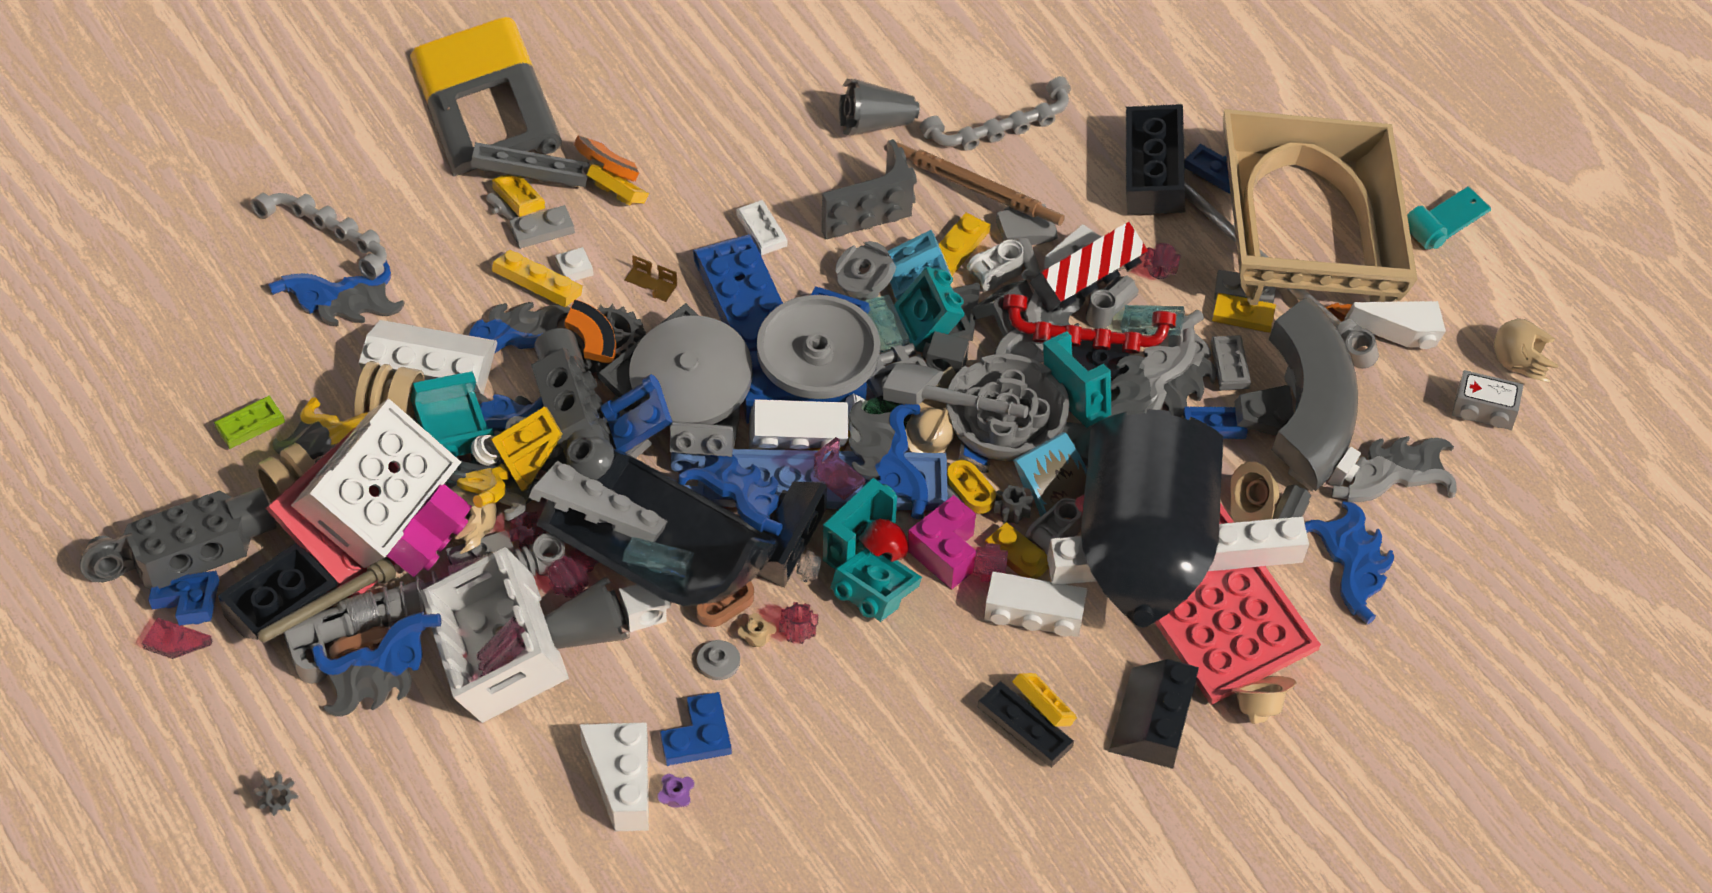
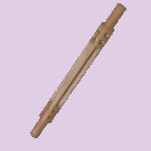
[896,142,1065,226]

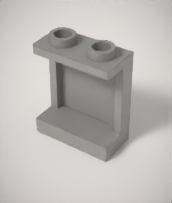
[670,406,740,457]

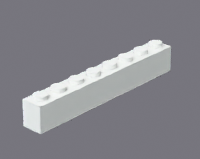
[1047,517,1309,585]

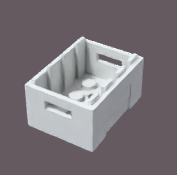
[291,399,461,568]
[420,547,569,723]

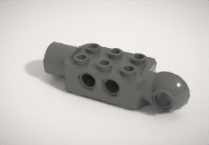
[531,328,614,480]
[80,487,277,589]

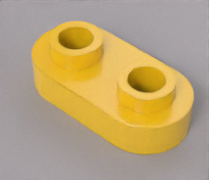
[947,460,996,514]

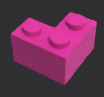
[387,484,472,577]
[908,495,976,590]

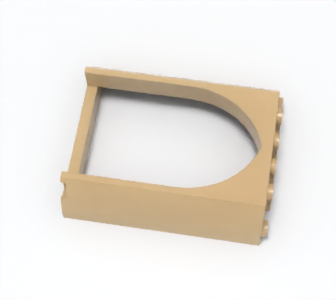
[1223,109,1418,305]

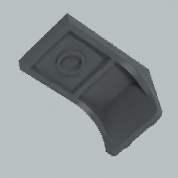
[822,139,917,239]

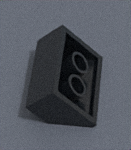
[758,481,827,588]
[218,543,337,640]
[1109,659,1199,769]

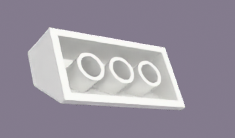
[359,320,497,394]

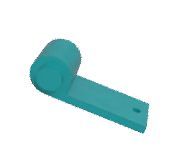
[1407,186,1491,250]

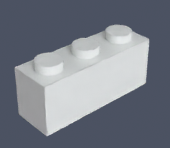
[984,571,1087,637]

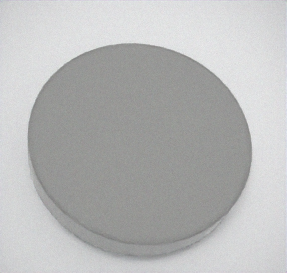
[697,640,740,680]

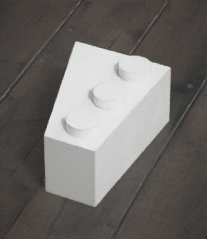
[749,399,848,450]
[580,722,649,832]

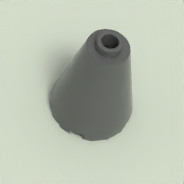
[839,79,920,135]
[544,577,630,649]

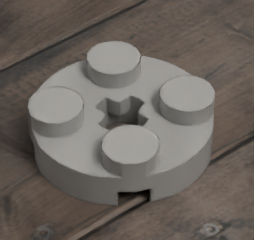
[836,241,896,300]

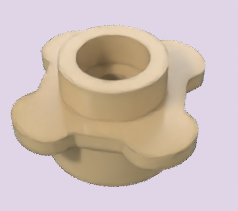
[738,613,776,647]

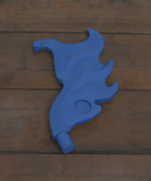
[678,454,783,536]
[1305,501,1394,625]

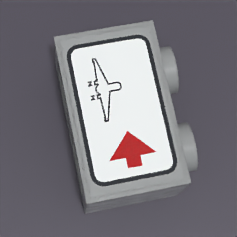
[1452,370,1524,430]

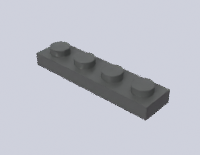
[471,142,589,187]

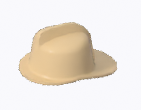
[905,399,955,453]
[1230,461,1280,523]
[1232,676,1297,724]

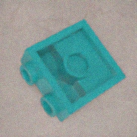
[893,267,965,352]
[830,548,922,622]

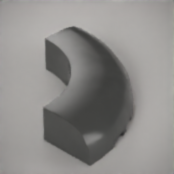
[1269,298,1358,491]

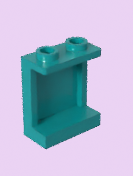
[1043,331,1111,428]
[410,371,494,457]
[822,478,897,570]

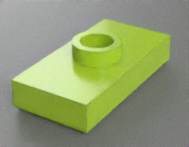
[214,395,285,449]

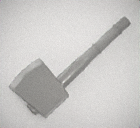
[996,204,1058,286]
[881,363,1028,418]

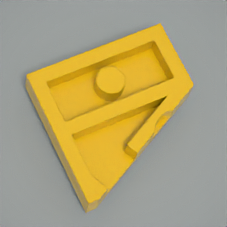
[491,407,563,491]

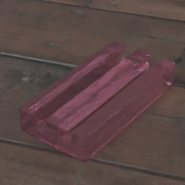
[476,617,526,678]

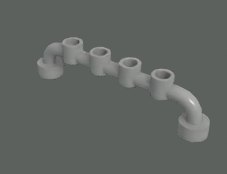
[920,76,1071,151]
[251,193,387,280]

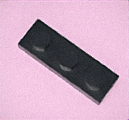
[978,681,1074,767]

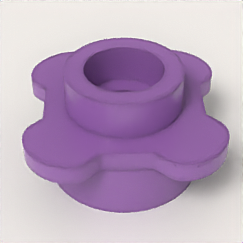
[658,774,694,808]

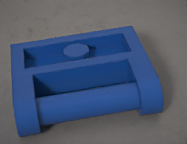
[601,374,673,452]

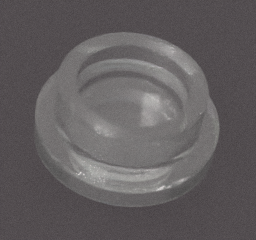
[796,550,821,582]

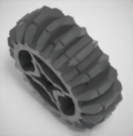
[568,303,646,377]

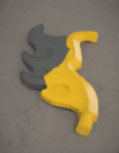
[273,397,368,463]
[448,453,512,508]

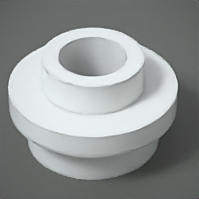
[471,435,500,466]

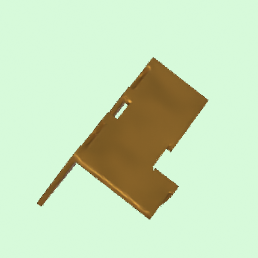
[625,255,677,302]

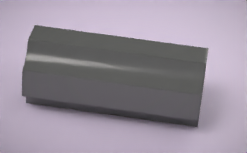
[1273,484,1311,519]

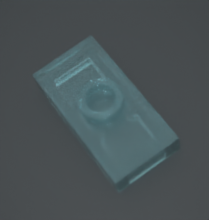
[865,295,909,352]
[1121,305,1185,335]
[623,537,694,577]

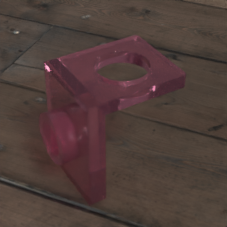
[814,437,865,500]

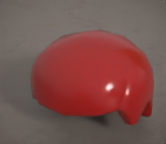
[858,519,908,562]

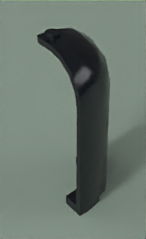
[1081,409,1223,628]
[536,449,778,606]

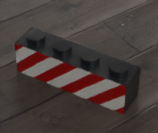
[1030,222,1148,312]

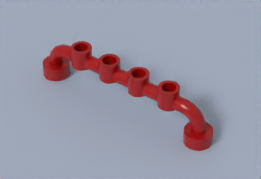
[1003,294,1177,354]

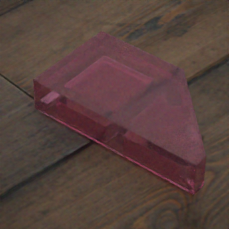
[142,618,213,659]

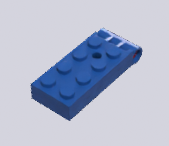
[693,234,783,352]

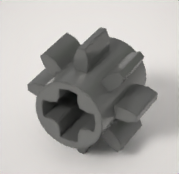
[994,485,1033,525]
[253,771,298,816]

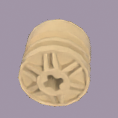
[354,361,425,419]

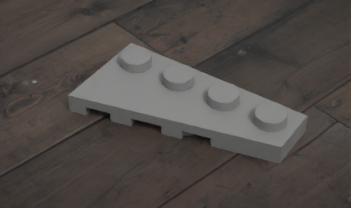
[529,461,667,545]

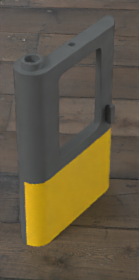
[411,17,562,177]

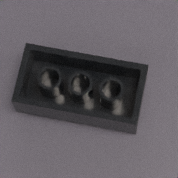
[1126,104,1185,215]

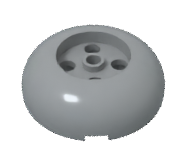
[946,354,1069,461]

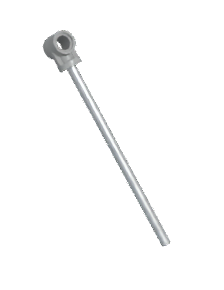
[1185,182,1379,369]

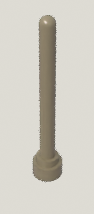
[258,557,396,642]

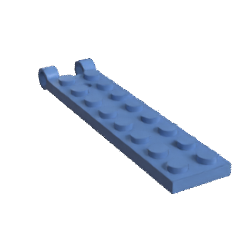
[671,449,948,511]

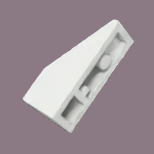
[1345,301,1446,349]

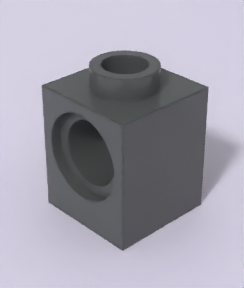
[922,331,969,374]

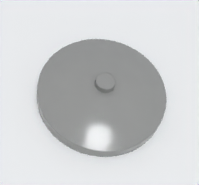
[757,295,880,399]
[629,315,753,426]

